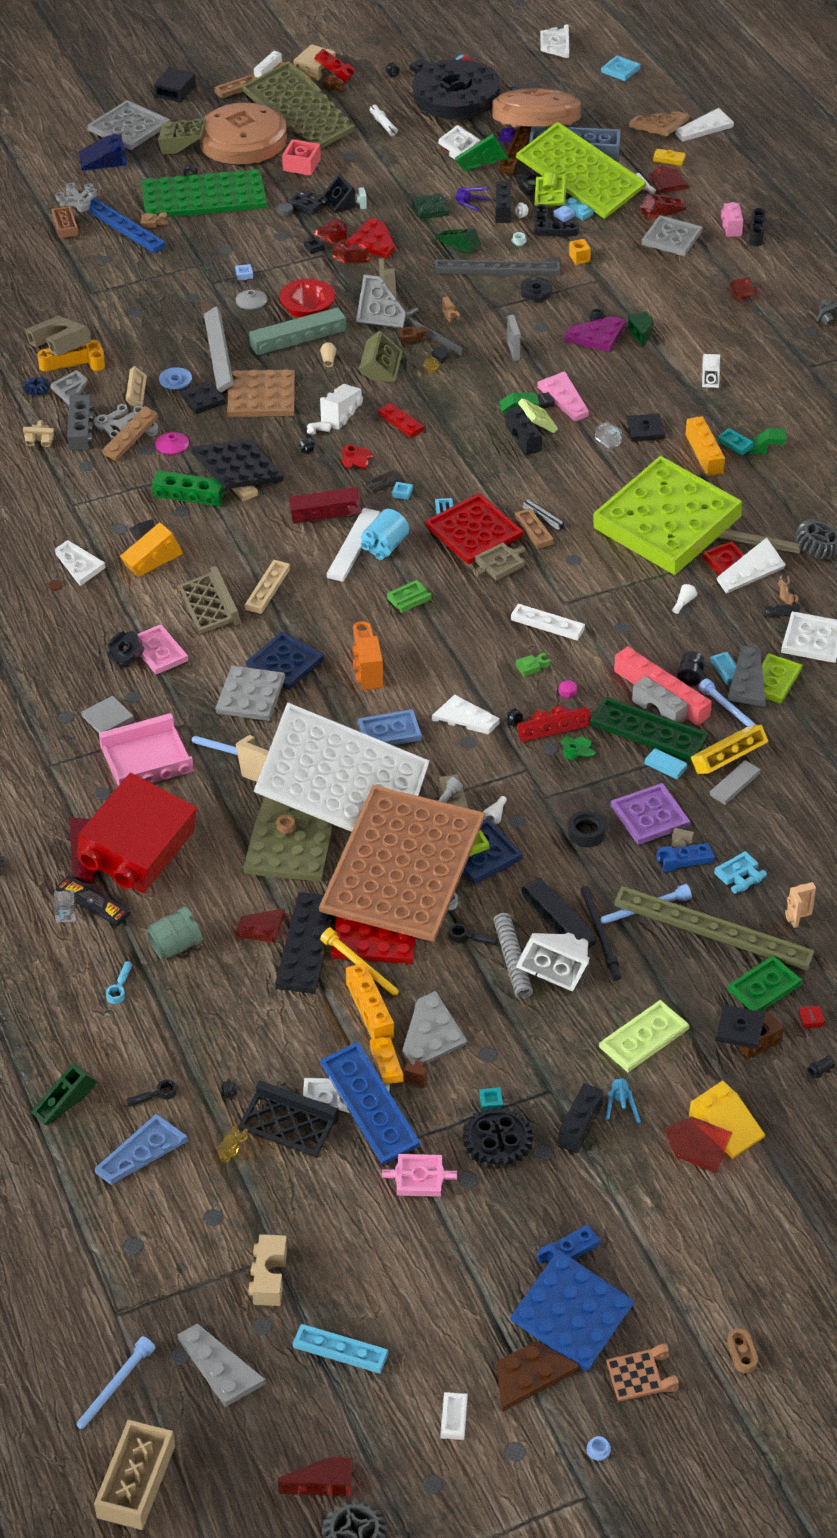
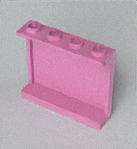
[99,713,194,786]

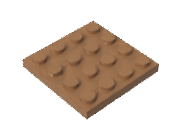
[227,369,295,417]

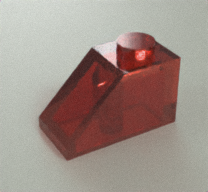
[314,218,347,245]

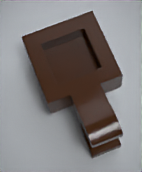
[323,75,345,92]
[399,326,428,343]

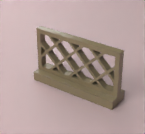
[178,566,241,634]

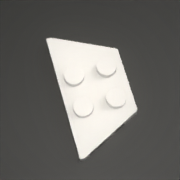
[540,24,569,58]

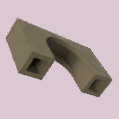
[25,316,91,356]

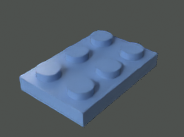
[358,709,422,746]

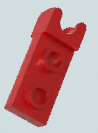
[314,49,355,83]

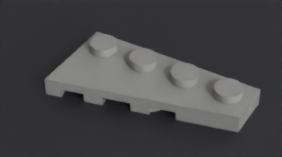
[178,1324,265,1407]

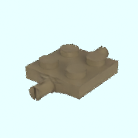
[473,543,526,581]

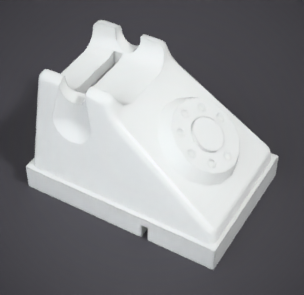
[516,932,589,992]

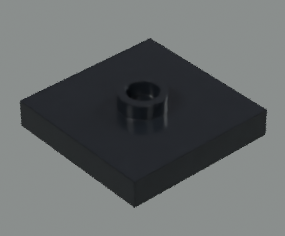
[626,413,665,441]
[715,1004,765,1049]

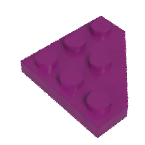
[564,316,626,352]

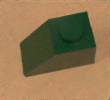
[627,311,654,347]

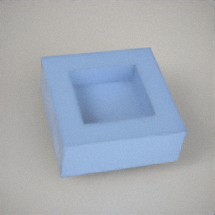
[553,205,575,222]
[235,264,253,280]

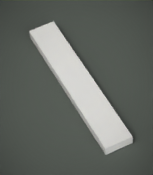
[327,508,380,582]

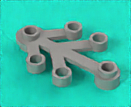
[55,183,98,212]
[94,404,159,440]

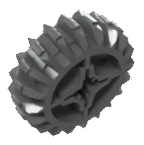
[795,519,837,560]
[322,1499,388,1538]

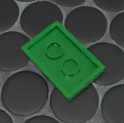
[728,955,802,1012]

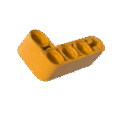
[37,339,105,371]

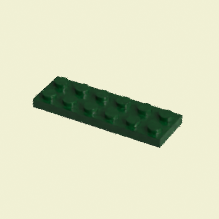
[589,697,709,762]

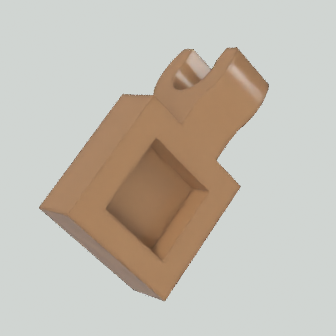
[141,212,168,228]
[442,297,460,322]

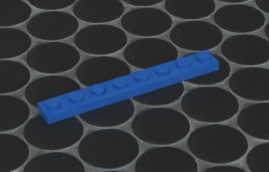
[85,194,166,253]

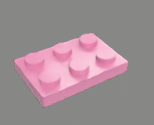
[137,624,188,675]

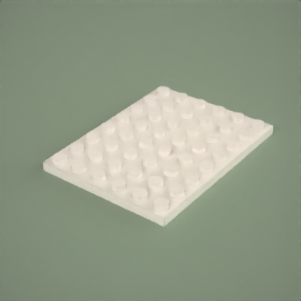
[253,703,429,832]

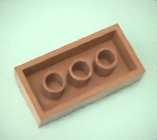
[51,206,78,238]

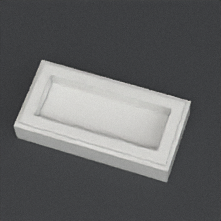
[440,1392,468,1440]

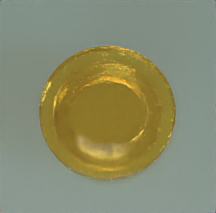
[423,357,439,372]

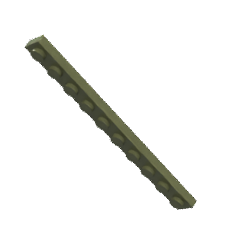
[614,886,815,971]

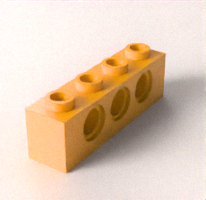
[346,962,394,1039]

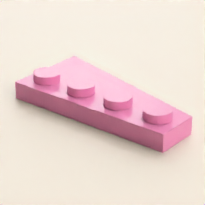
[537,371,589,422]

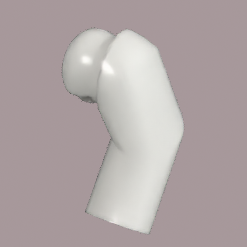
[307,422,331,435]

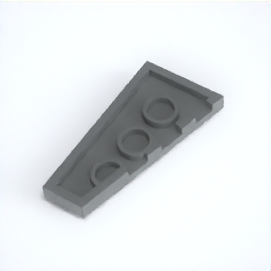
[728,645,766,707]

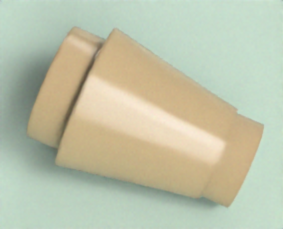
[320,343,336,367]

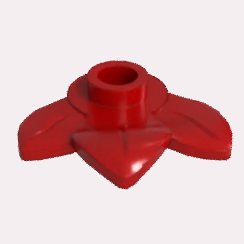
[342,444,373,469]

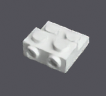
[438,125,480,159]

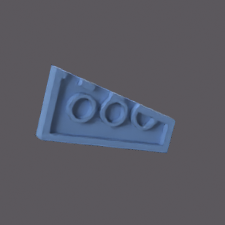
[95,1114,188,1185]

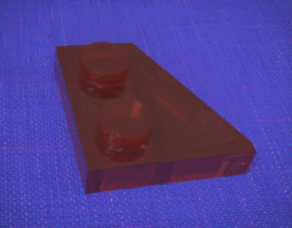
[236,909,285,943]

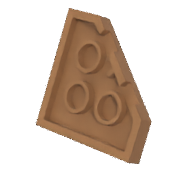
[629,111,689,136]

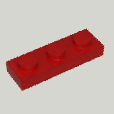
[378,402,424,438]

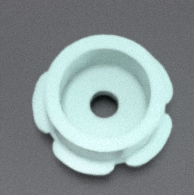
[511,232,527,246]

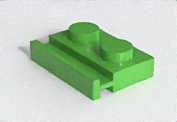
[387,580,431,613]

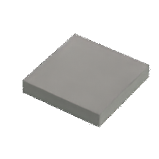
[507,315,520,361]
[82,696,134,733]

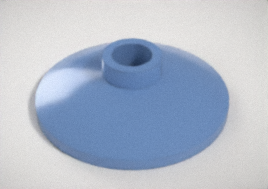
[159,367,192,389]

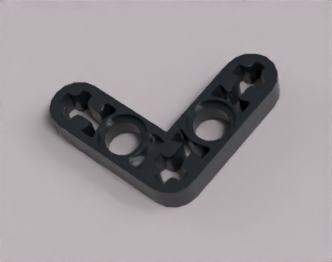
[534,204,579,236]

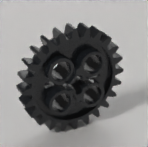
[463,1106,533,1169]

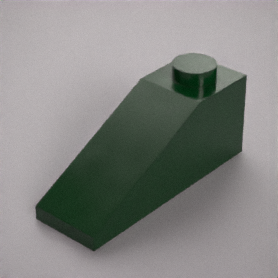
[435,228,481,254]
[31,1063,98,1126]

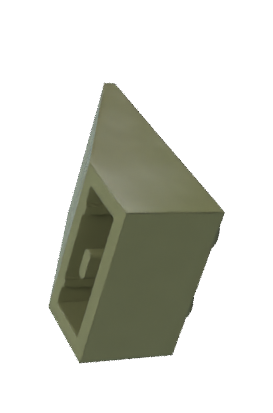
[158,119,206,155]

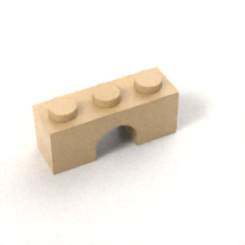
[249,1234,287,1306]

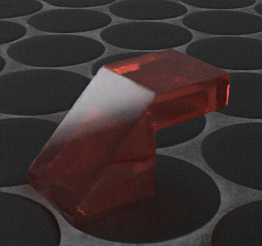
[333,242,368,263]
[730,278,758,299]

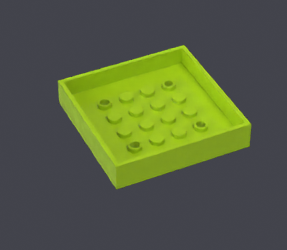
[593,456,742,575]

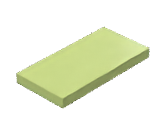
[599,1000,689,1072]

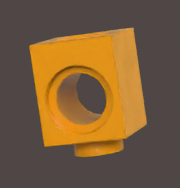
[569,239,591,265]

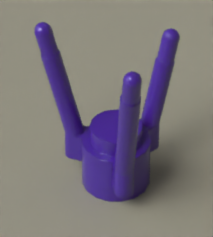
[456,187,491,212]

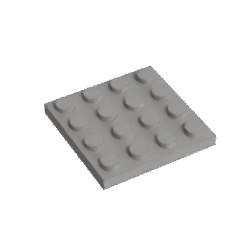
[87,100,170,150]

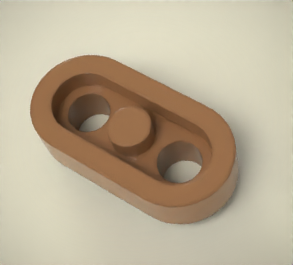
[727,1328,758,1373]

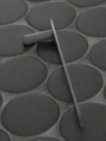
[405,307,463,356]

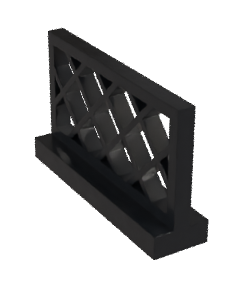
[238,1080,339,1158]

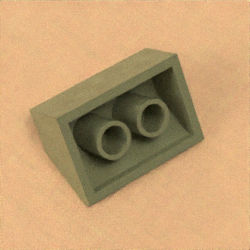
[359,331,403,382]

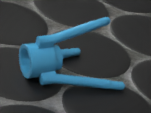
[605,1079,641,1124]

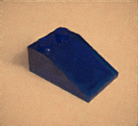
[78,134,126,171]

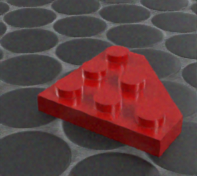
[347,217,395,259]

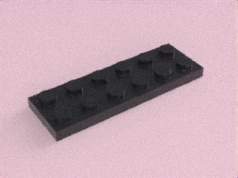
[275,892,335,994]

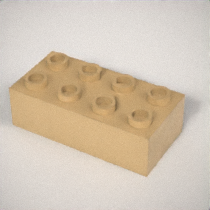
[94,1420,175,1530]

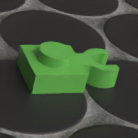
[516,653,550,677]

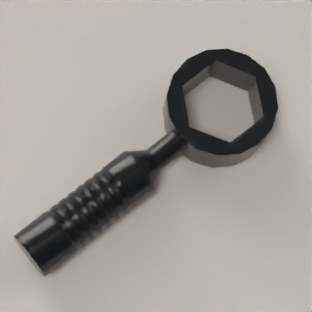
[449,924,497,946]
[126,1079,177,1107]

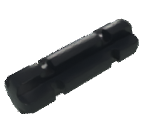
[764,603,800,617]

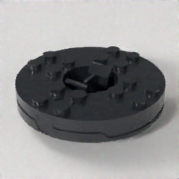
[413,60,500,119]

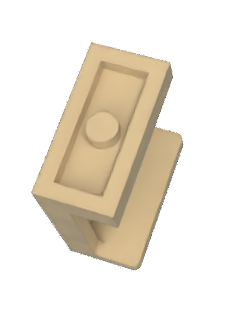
[293,44,336,80]
[236,735,269,782]

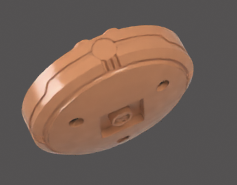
[492,88,581,127]
[199,103,287,164]

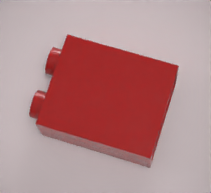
[77,772,197,893]

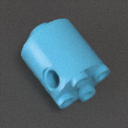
[360,509,409,560]

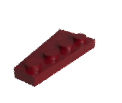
[69,817,96,883]

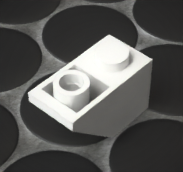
[702,354,720,388]

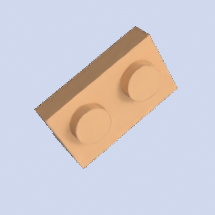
[785,882,816,928]

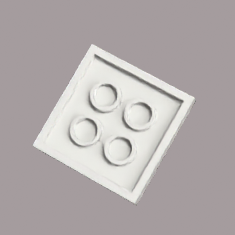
[781,611,837,663]

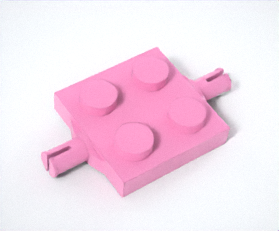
[382,1154,457,1196]

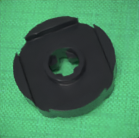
[521,277,552,303]
[107,631,144,668]

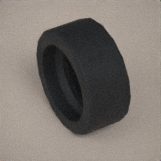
[568,811,606,847]

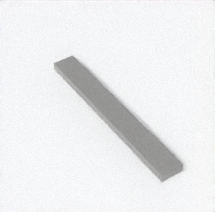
[204,306,234,393]

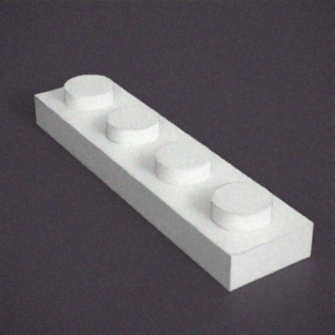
[511,604,585,641]

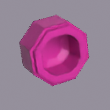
[559,680,577,698]

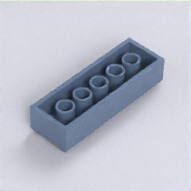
[530,126,620,161]

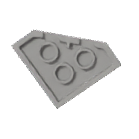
[356,275,406,328]
[402,991,467,1065]

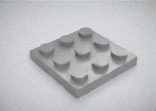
[642,215,702,256]
[215,665,285,721]

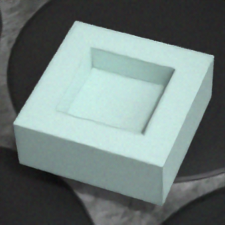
[356,187,367,209]

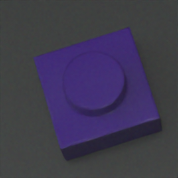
[499,128,517,143]

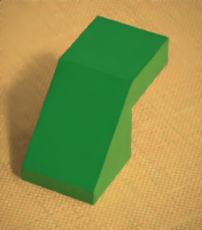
[499,392,539,416]
[750,428,786,454]

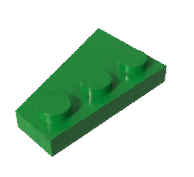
[455,134,509,171]

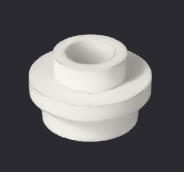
[515,203,528,218]

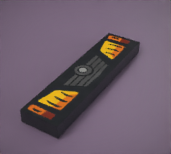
[56,875,131,927]

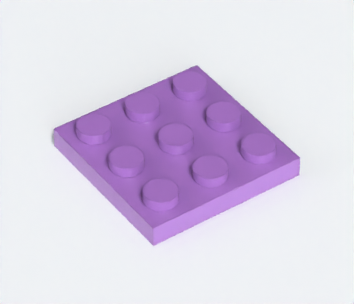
[611,783,690,845]

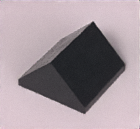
[322,173,355,213]

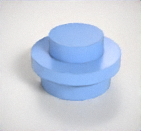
[587,1436,611,1461]

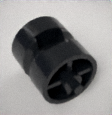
[677,651,705,686]

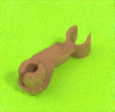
[778,576,799,606]

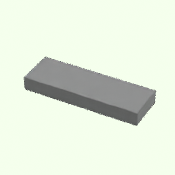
[710,760,760,805]

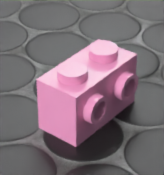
[721,202,743,237]

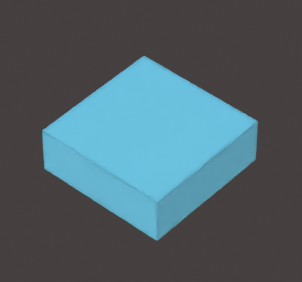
[392,482,413,500]

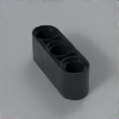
[749,208,766,247]

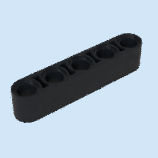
[521,878,596,948]

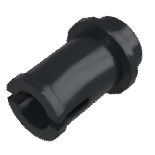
[807,1056,835,1078]

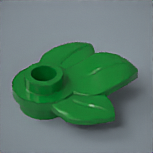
[561,736,596,760]

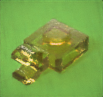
[218,1124,248,1164]

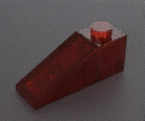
[639,193,687,219]
[278,1456,353,1497]

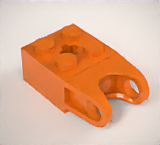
[352,621,383,690]

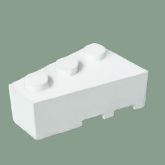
[320,384,363,430]

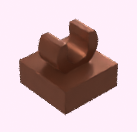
[404,1060,427,1089]

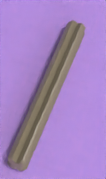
[718,529,801,554]

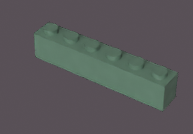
[249,307,346,355]

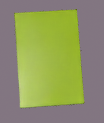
[762,653,802,704]

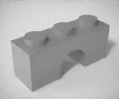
[632,676,688,723]

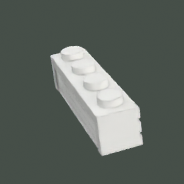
[254,51,282,77]

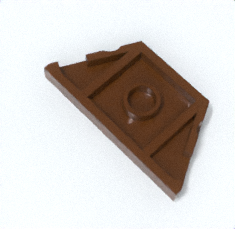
[497,1341,579,1411]

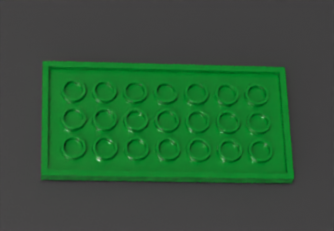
[141,169,267,217]

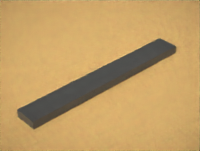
[435,260,560,276]

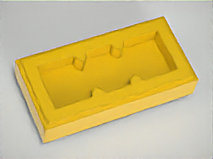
[653,149,686,166]

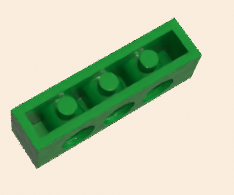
[152,471,225,506]

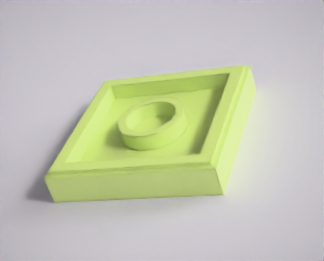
[518,398,558,433]

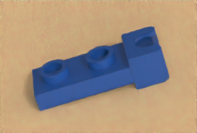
[656,843,715,872]
[537,1225,601,1263]

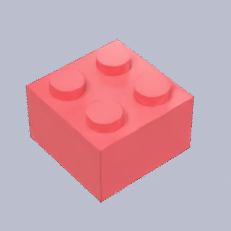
[282,139,321,175]

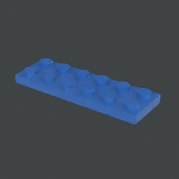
[320,1042,420,1166]

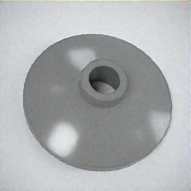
[236,289,267,310]

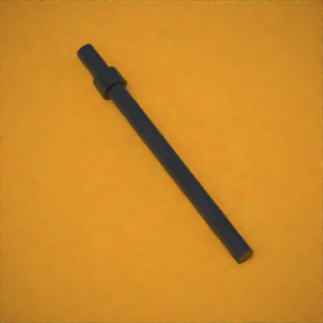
[581,886,621,981]

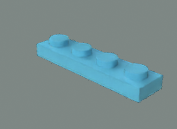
[293,1324,388,1374]

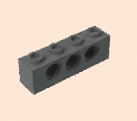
[67,394,94,450]

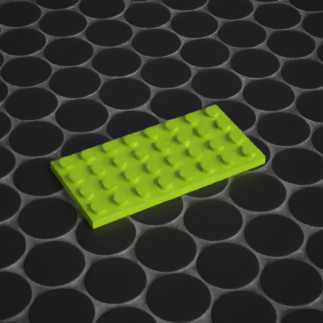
[516,122,646,219]

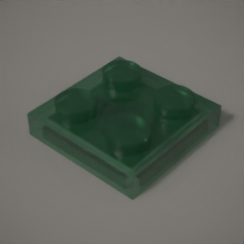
[412,194,449,220]

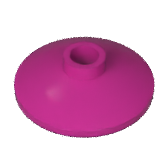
[155,432,189,455]

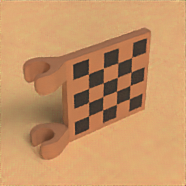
[606,1344,679,1402]

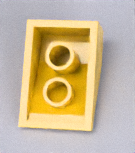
[689,1081,765,1159]

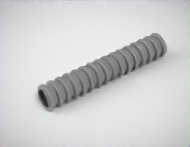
[494,913,533,999]

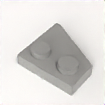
[51,370,87,405]

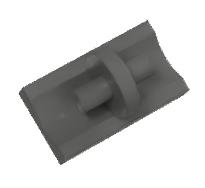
[815,298,837,326]

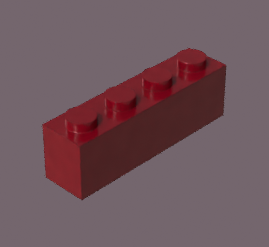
[289,487,362,523]

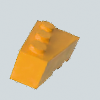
[120,522,184,577]

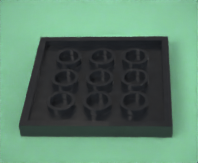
[191,439,284,489]

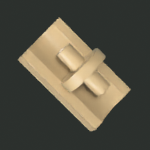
[23,420,56,447]

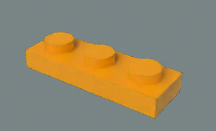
[370,1037,403,1084]

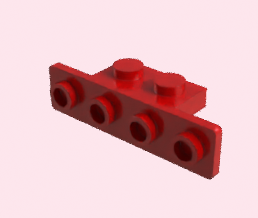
[517,706,591,742]

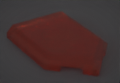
[650,164,688,193]
[664,1117,732,1173]

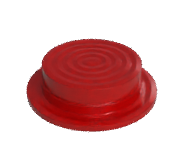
[279,279,335,318]

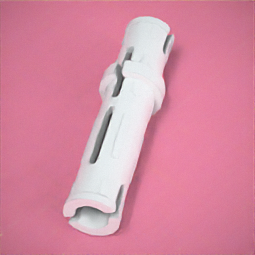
[370,105,398,136]

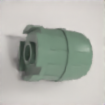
[146,906,203,959]

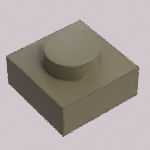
[671,828,694,848]

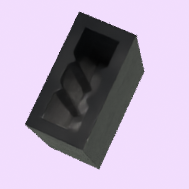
[154,67,196,103]

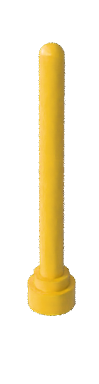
[320,927,399,996]

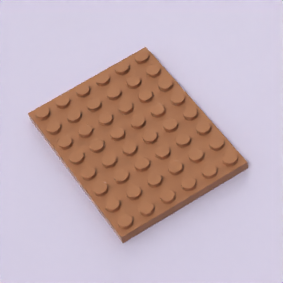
[319,785,485,942]

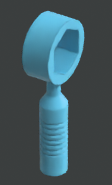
[106,962,132,1004]

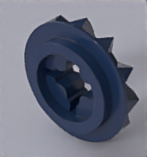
[23,377,50,395]

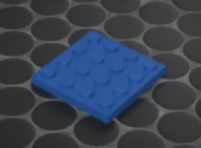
[509,1250,635,1372]

